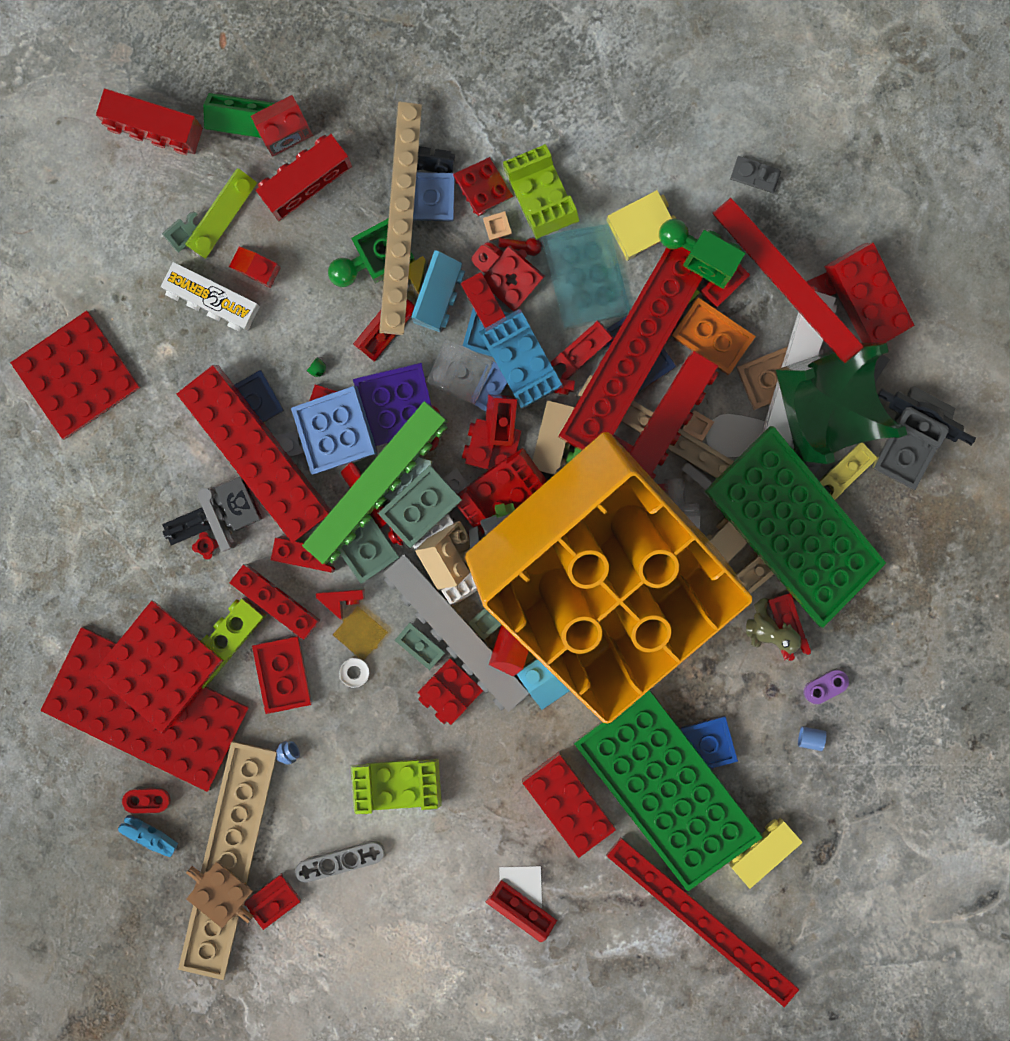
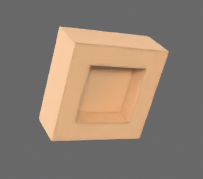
[483,211,512,242]
[682,410,714,442]

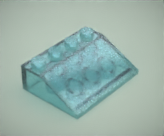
[541,224,630,331]

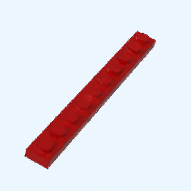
[606,837,799,1008]

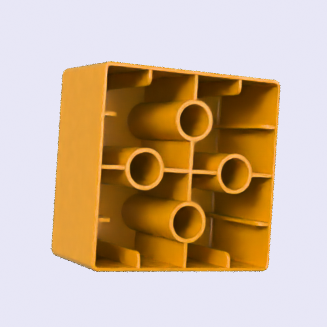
[465,432,753,723]

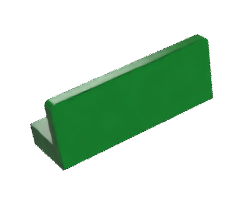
[203,93,275,138]

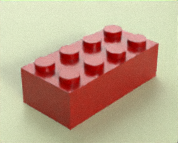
[96,88,203,155]
[255,134,352,222]
[824,242,915,343]
[522,751,616,858]

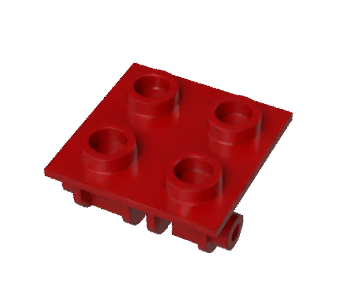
[453,157,513,217]

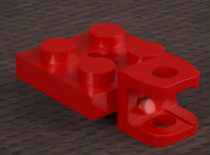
[471,242,545,312]

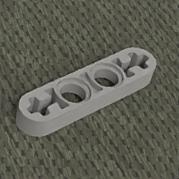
[295,841,384,883]

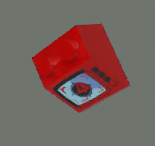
[251,95,313,157]

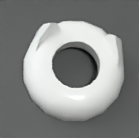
[339,657,369,688]

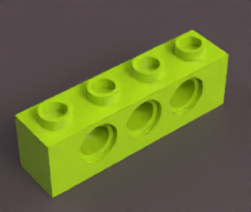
[201,598,267,688]

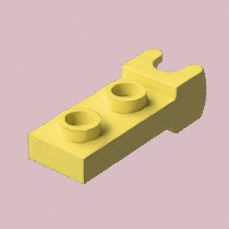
[819,442,877,500]

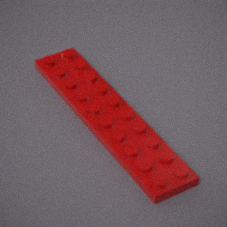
[558,247,703,451]

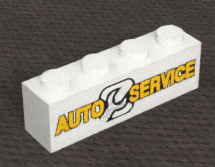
[161,262,260,332]

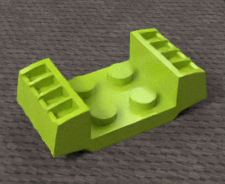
[503,144,580,240]
[351,759,442,814]

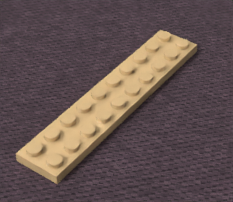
[178,741,277,980]

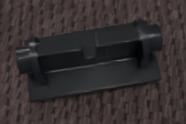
[417,146,456,173]
[162,507,211,546]

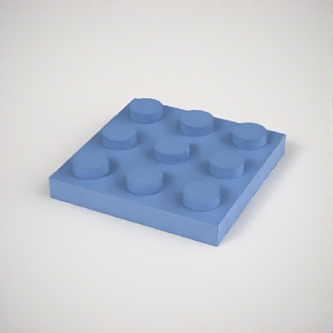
[291,386,378,475]

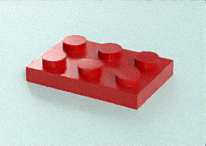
[252,636,312,714]

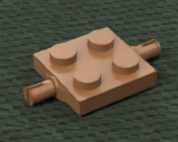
[186,861,254,929]

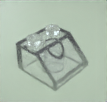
[426,339,494,405]

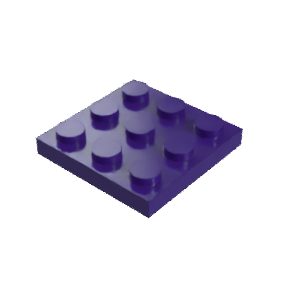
[353,363,432,446]

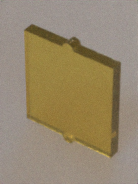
[333,606,388,661]

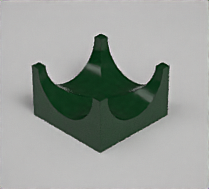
[776,343,908,464]

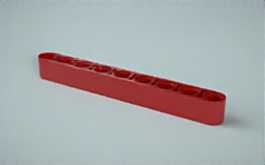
[713,197,864,363]

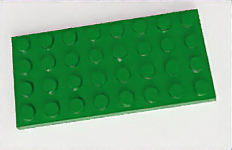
[704,426,886,628]
[574,690,763,892]

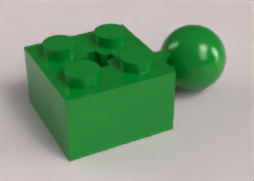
[328,219,415,287]
[659,219,745,289]

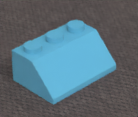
[411,250,465,332]

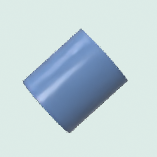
[798,726,826,751]

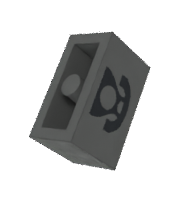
[214,477,262,531]

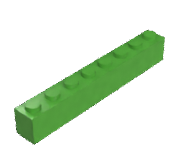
[302,402,449,564]

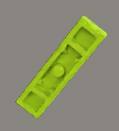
[185,168,258,259]

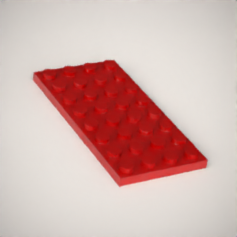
[40,627,249,792]

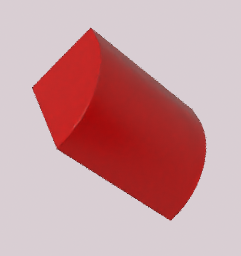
[489,625,529,676]

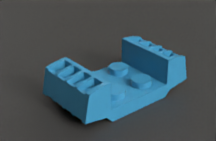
[479,309,563,410]

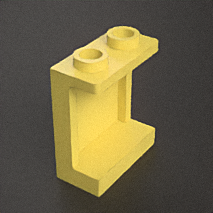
[606,190,676,261]

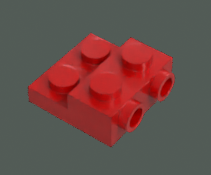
[462,419,522,470]
[417,658,483,725]

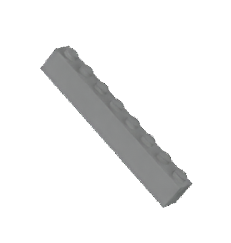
[383,554,529,712]

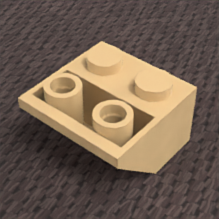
[415,521,470,590]

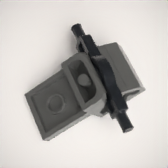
[872,386,976,490]

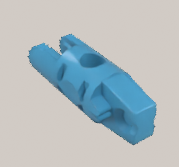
[118,815,178,857]

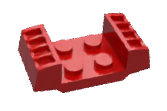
[457,448,547,534]

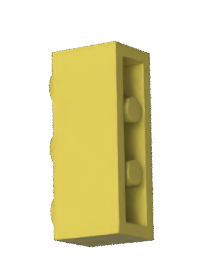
[728,818,803,889]

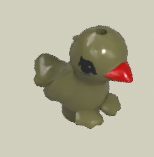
[746,598,802,660]

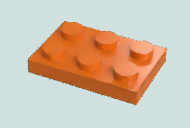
[671,297,756,375]

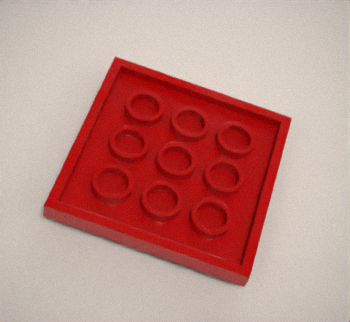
[10,310,141,440]
[93,600,224,733]

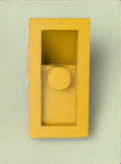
[383,256,427,294]

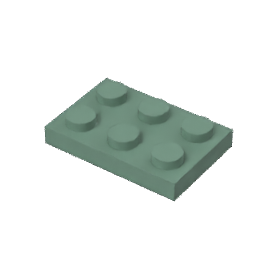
[378,465,462,548]
[339,515,400,584]

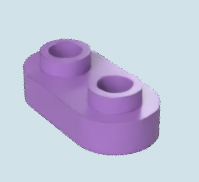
[803,670,849,704]

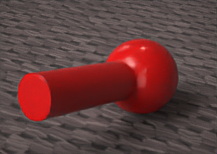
[498,237,542,256]

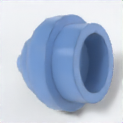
[276,741,300,765]

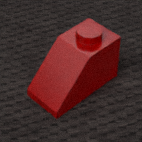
[229,246,281,288]
[486,394,517,446]

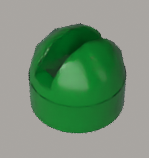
[306,357,326,377]

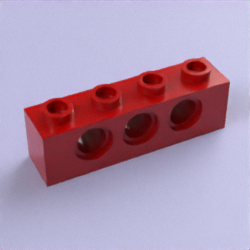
[229,564,321,640]

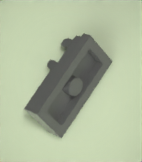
[730,156,781,194]

